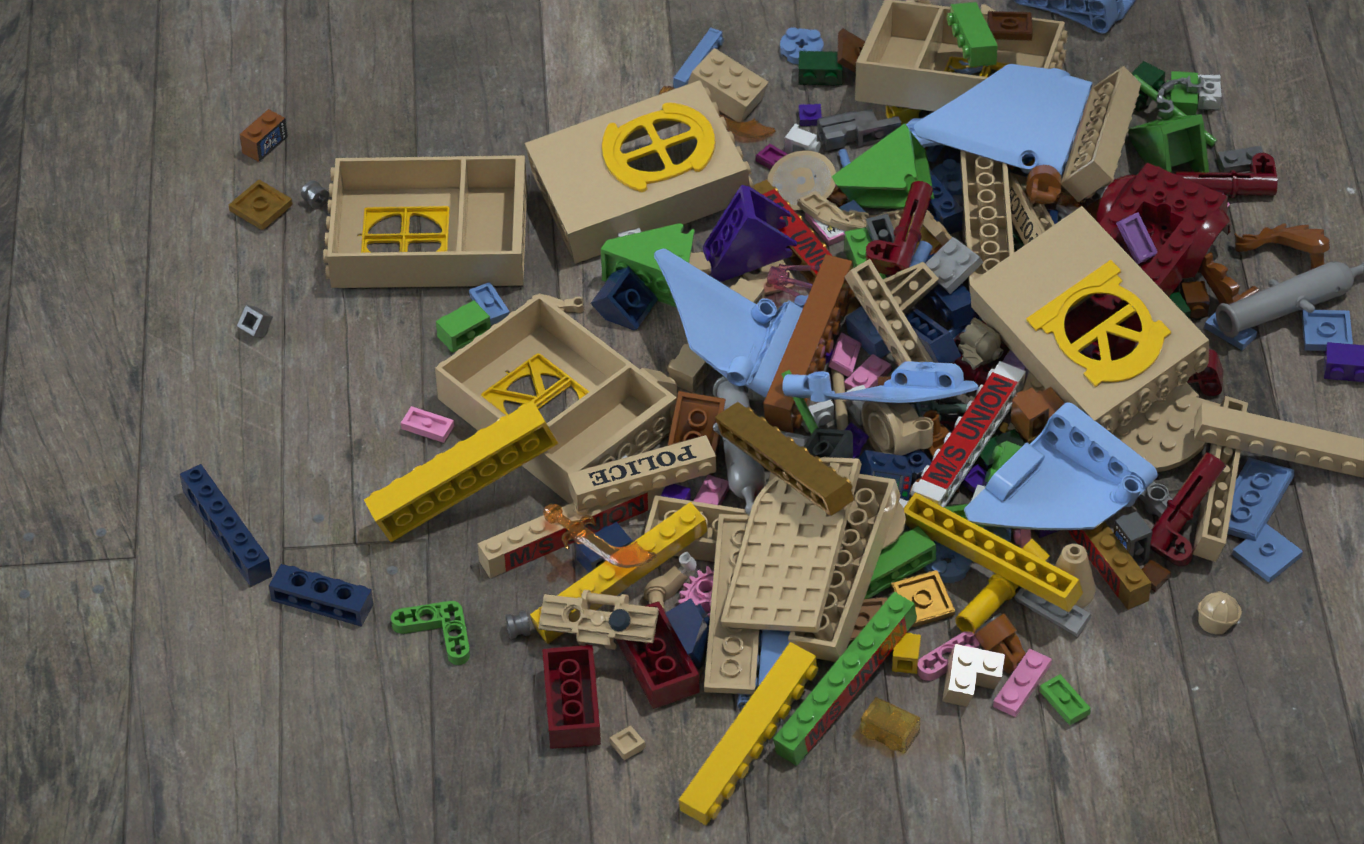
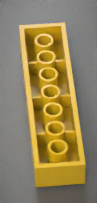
[364,400,559,542]

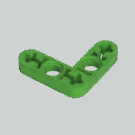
[391,601,470,665]

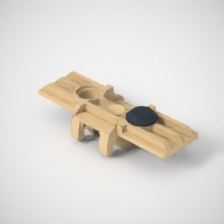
[538,590,659,650]

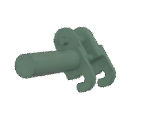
[912,400,967,422]

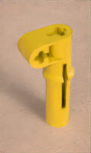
[955,539,1050,634]

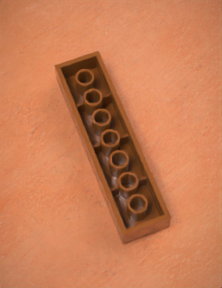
[764,254,855,433]

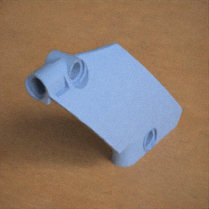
[782,361,979,403]

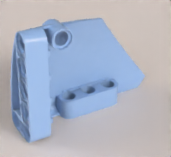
[964,402,1158,530]

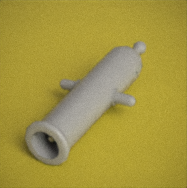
[1216,261,1364,338]
[713,376,765,515]

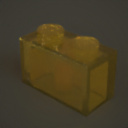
[860,697,921,754]

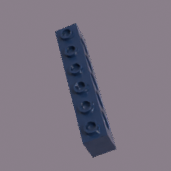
[180,464,272,587]

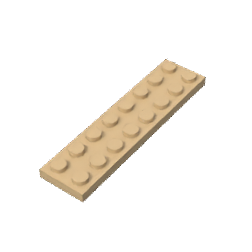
[704,514,760,694]

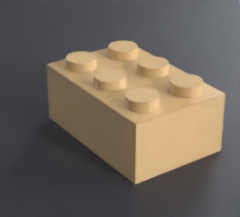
[688,48,769,124]

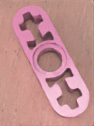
[917,631,980,681]

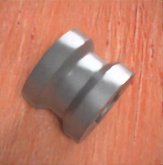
[301,180,329,209]
[505,611,530,639]

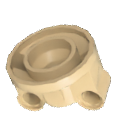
[861,401,933,456]

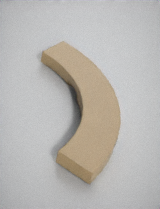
[797,191,903,231]

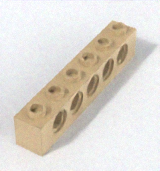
[844,259,933,378]

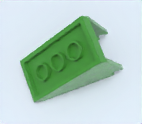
[1128,114,1209,172]
[831,123,934,209]
[601,223,694,308]

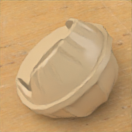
[1198,591,1242,634]

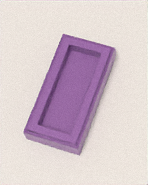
[1116,212,1157,264]

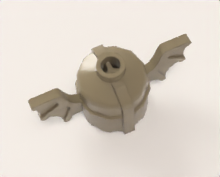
[958,318,1005,370]

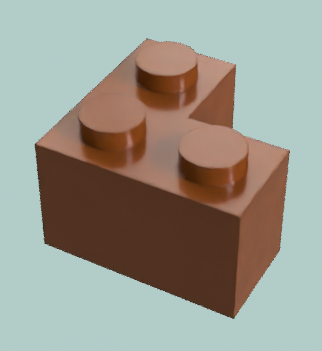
[1011,387,1064,443]

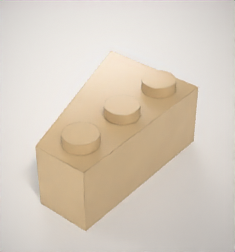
[855,262,939,314]

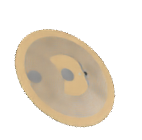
[767,151,836,210]

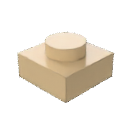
[610,725,645,760]

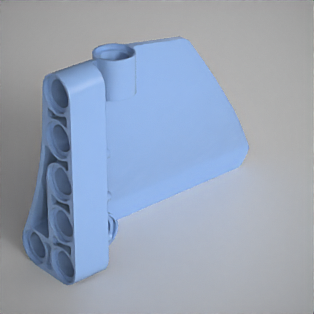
[914,64,1092,179]
[654,249,803,398]

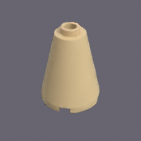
[1055,544,1096,608]

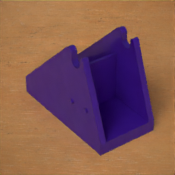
[702,185,797,282]

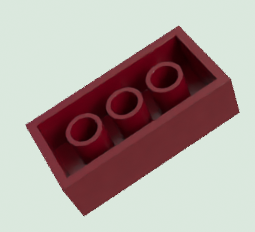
[616,601,700,709]
[542,645,601,749]

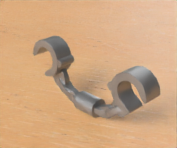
[1156,76,1204,119]

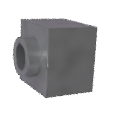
[237,305,273,337]

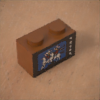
[239,109,288,162]

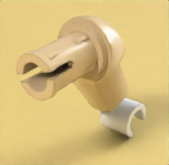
[643,552,697,611]

